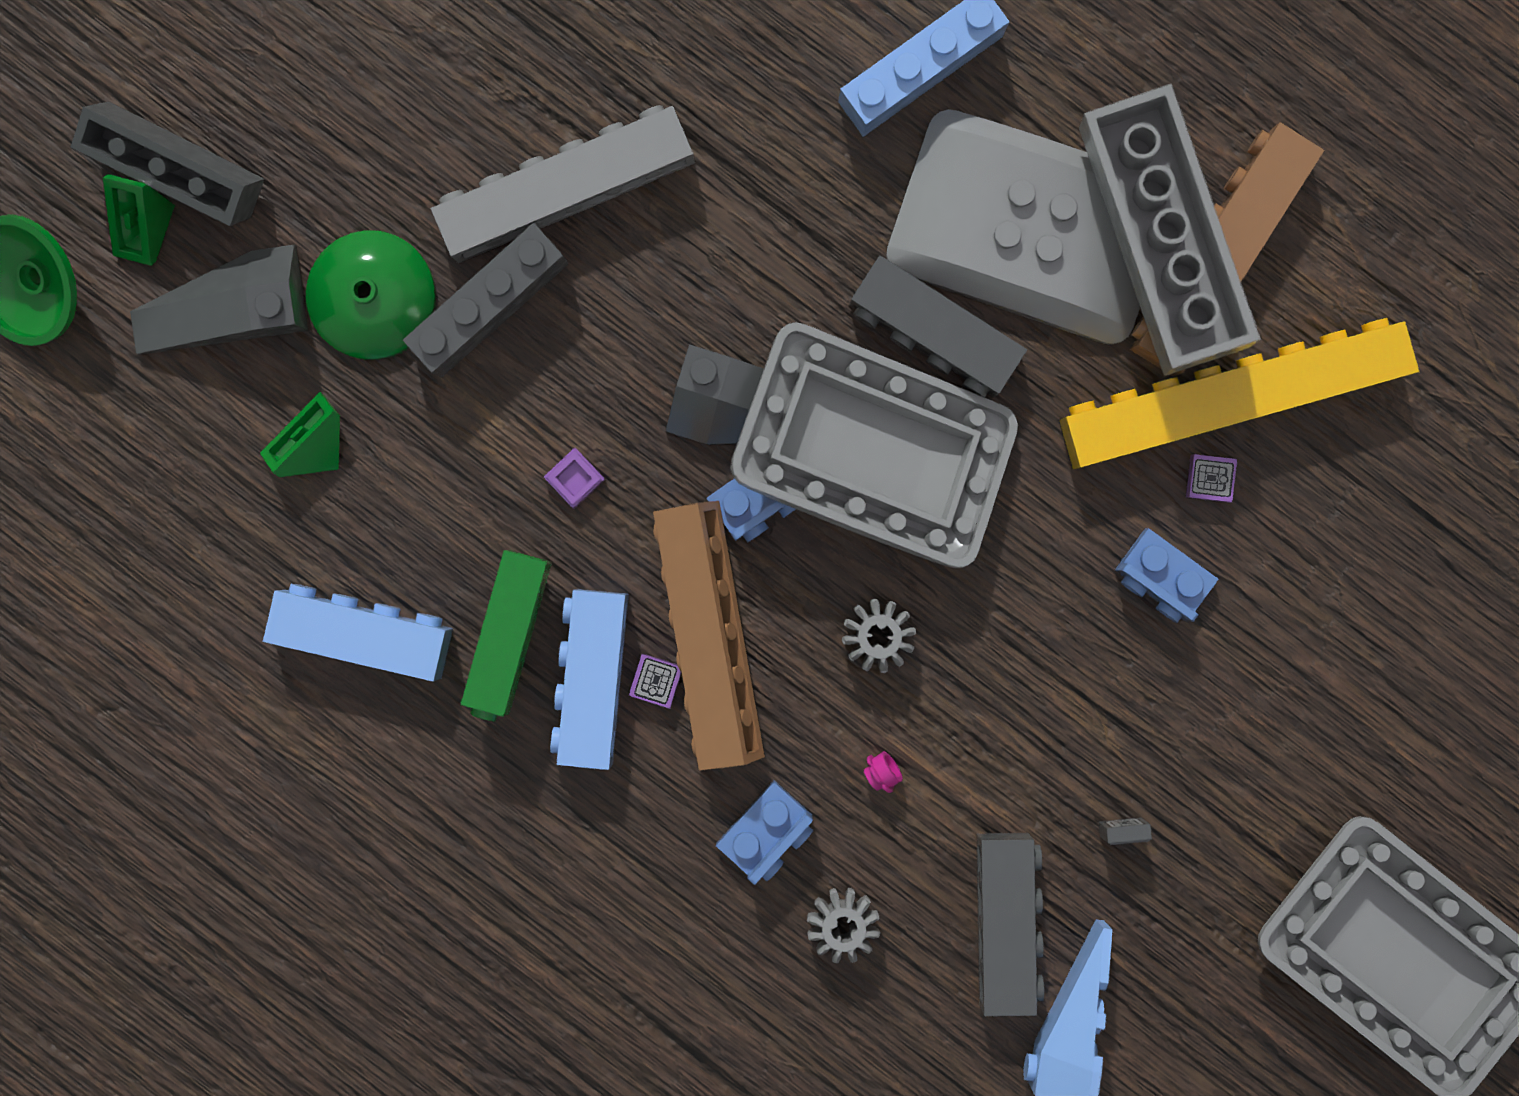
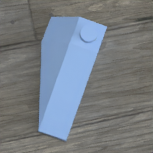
[1023,920,1112,1096]

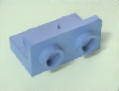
[706,478,796,543]
[1115,528,1218,623]
[716,780,813,885]

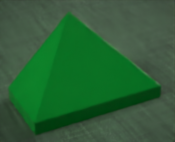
[103,174,175,266]
[260,392,340,477]

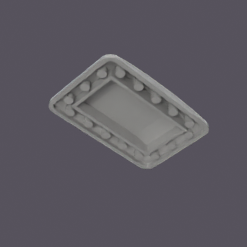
[886,110,1140,345]
[731,322,1018,568]
[1258,816,1519,1096]

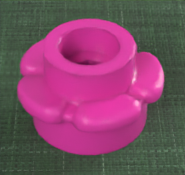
[864,751,903,793]

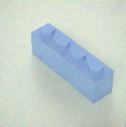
[838,0,1009,137]
[263,584,453,682]
[550,589,629,770]

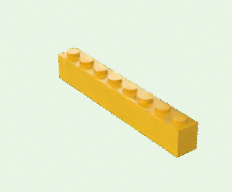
[1059,318,1419,469]

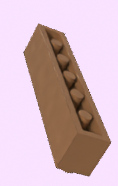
[1130,122,1324,377]
[653,501,765,770]

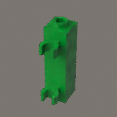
[461,550,552,721]

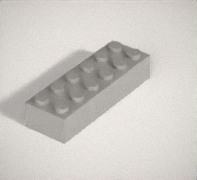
[1079,84,1260,376]

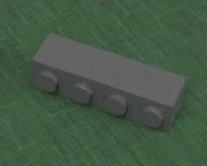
[71,101,265,226]
[403,223,569,378]
[849,255,1028,398]
[976,833,1044,1016]

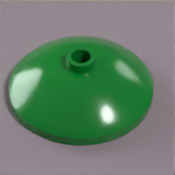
[0,214,77,346]
[306,230,436,360]

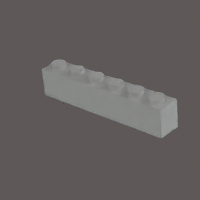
[431,105,695,263]

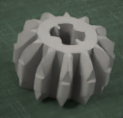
[842,599,916,673]
[807,888,880,963]

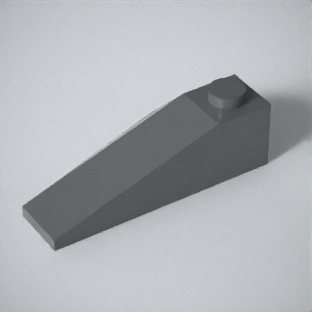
[130,245,308,355]
[666,344,764,445]

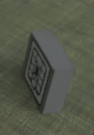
[1099,818,1152,845]

